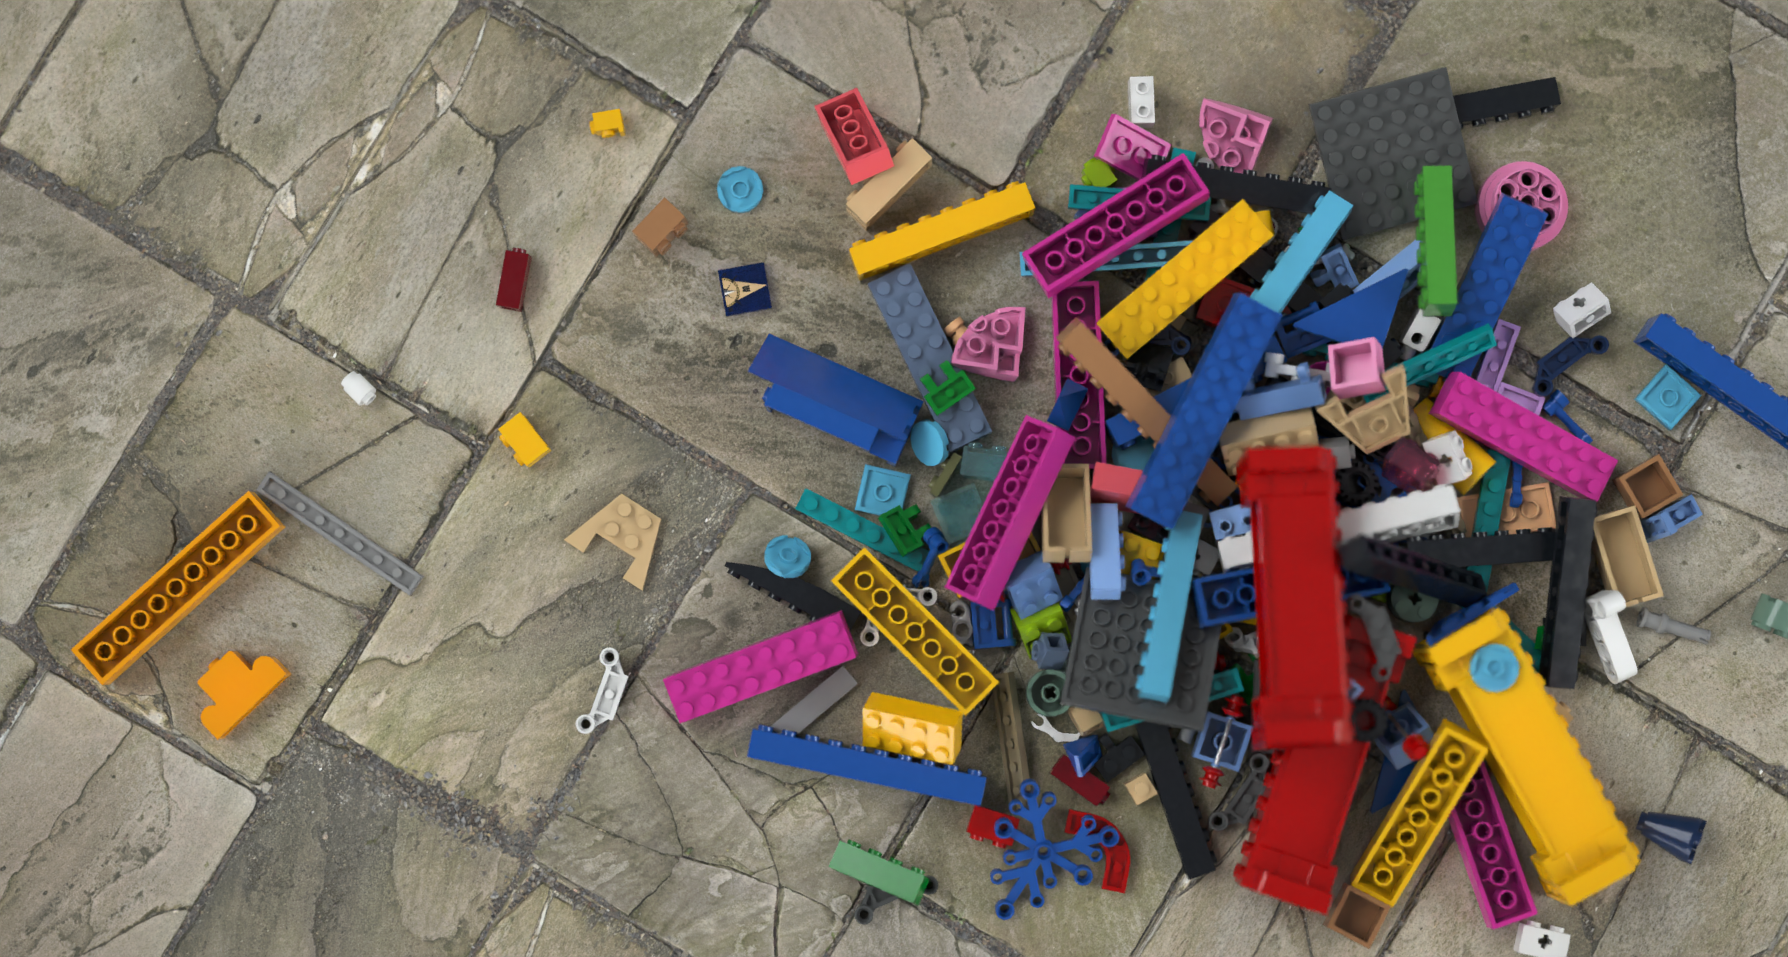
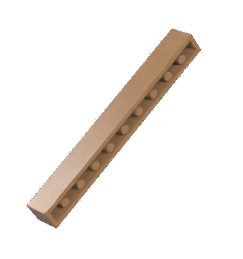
[1055,318,1238,506]

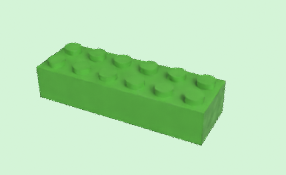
[1414,166,1457,317]

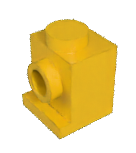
[589,109,626,138]

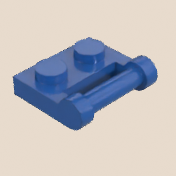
[1275,301,1332,358]
[970,599,1017,649]

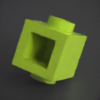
[1081,157,1117,188]

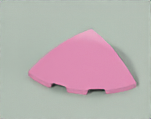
[1199,98,1273,174]
[951,307,1026,382]

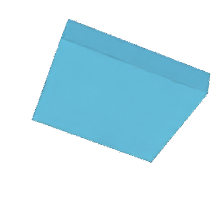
[1634,364,1702,430]
[855,464,911,516]

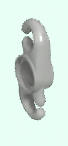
[950,601,975,655]

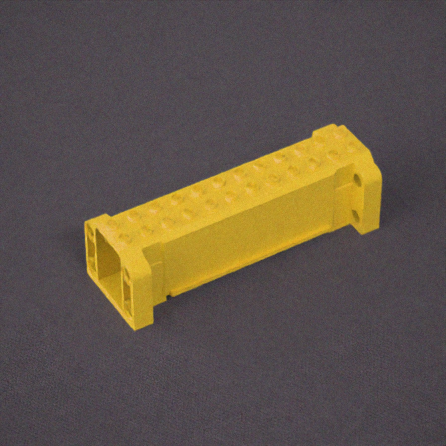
[1413,607,1640,906]

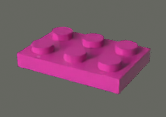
[1094,114,1171,181]

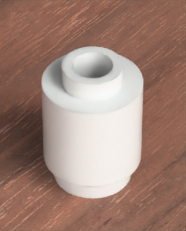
[341,371,376,406]

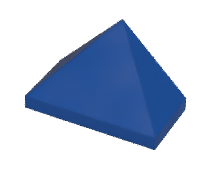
[1047,379,1088,431]
[1063,735,1102,777]

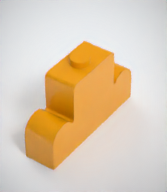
[197,651,291,740]

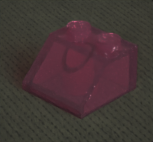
[1381,437,1441,494]

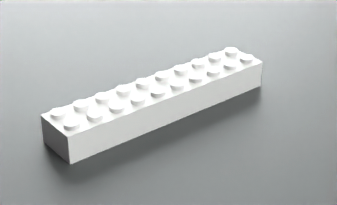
[1218,485,1460,573]

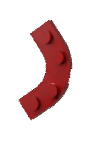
[1064,809,1130,894]

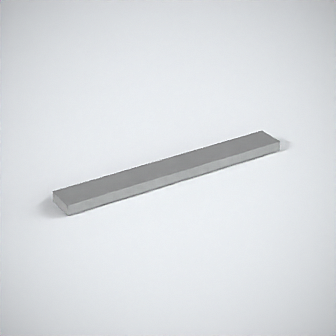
[256,471,424,596]

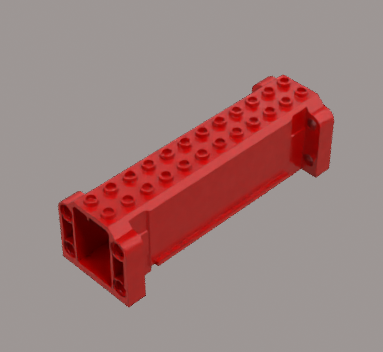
[1236,446,1354,750]
[1233,614,1417,916]

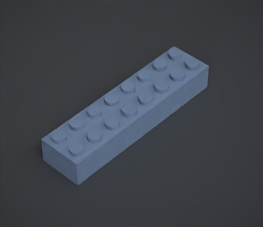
[868,263,992,454]

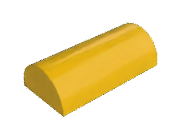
[1413,397,1497,496]

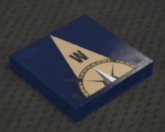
[718,262,772,317]

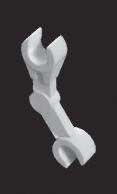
[1031,714,1081,742]

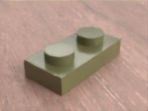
[928,452,962,498]

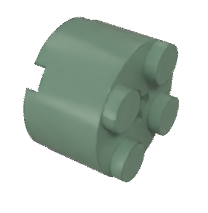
[1387,585,1439,622]
[1751,593,1788,639]
[1026,669,1070,717]

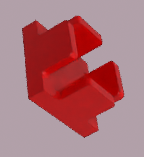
[1195,278,1255,329]

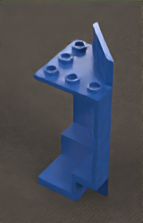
[748,334,924,467]

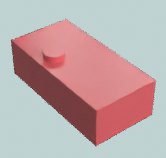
[814,88,894,185]
[1090,462,1186,514]

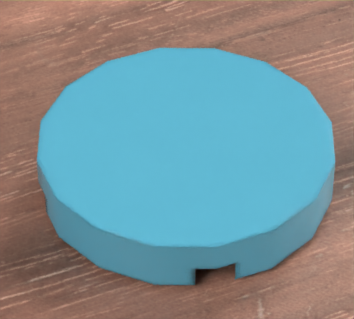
[717,166,764,213]
[910,419,949,466]
[1111,436,1155,470]
[764,535,811,578]
[1469,644,1519,692]

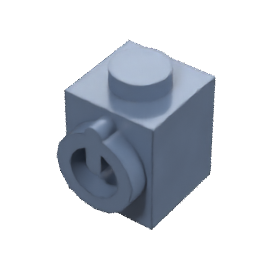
[1031,633,1069,670]

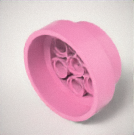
[1475,161,1568,251]

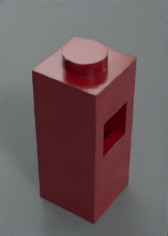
[496,248,532,312]
[1049,753,1111,807]

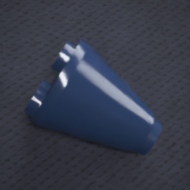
[1636,811,1707,864]

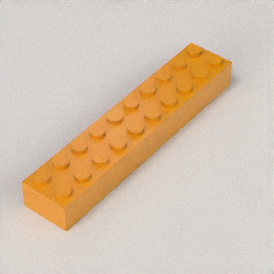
[71,491,285,685]

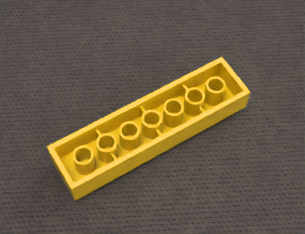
[849,181,1035,281]
[1096,199,1274,359]
[831,547,999,716]
[1350,718,1489,907]

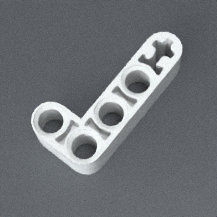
[1583,590,1637,684]

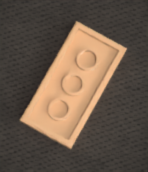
[1456,482,1556,538]

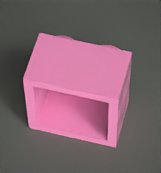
[1328,337,1386,399]

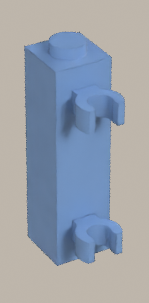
[1234,362,1327,420]

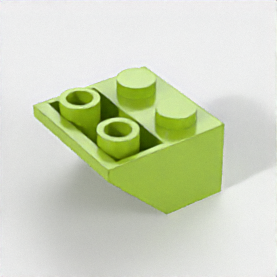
[1010,602,1072,659]

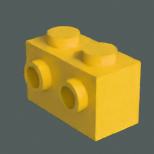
[498,412,552,468]

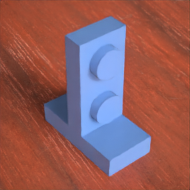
[1640,494,1703,543]

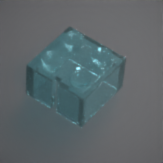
[959,443,1008,482]
[930,483,982,545]

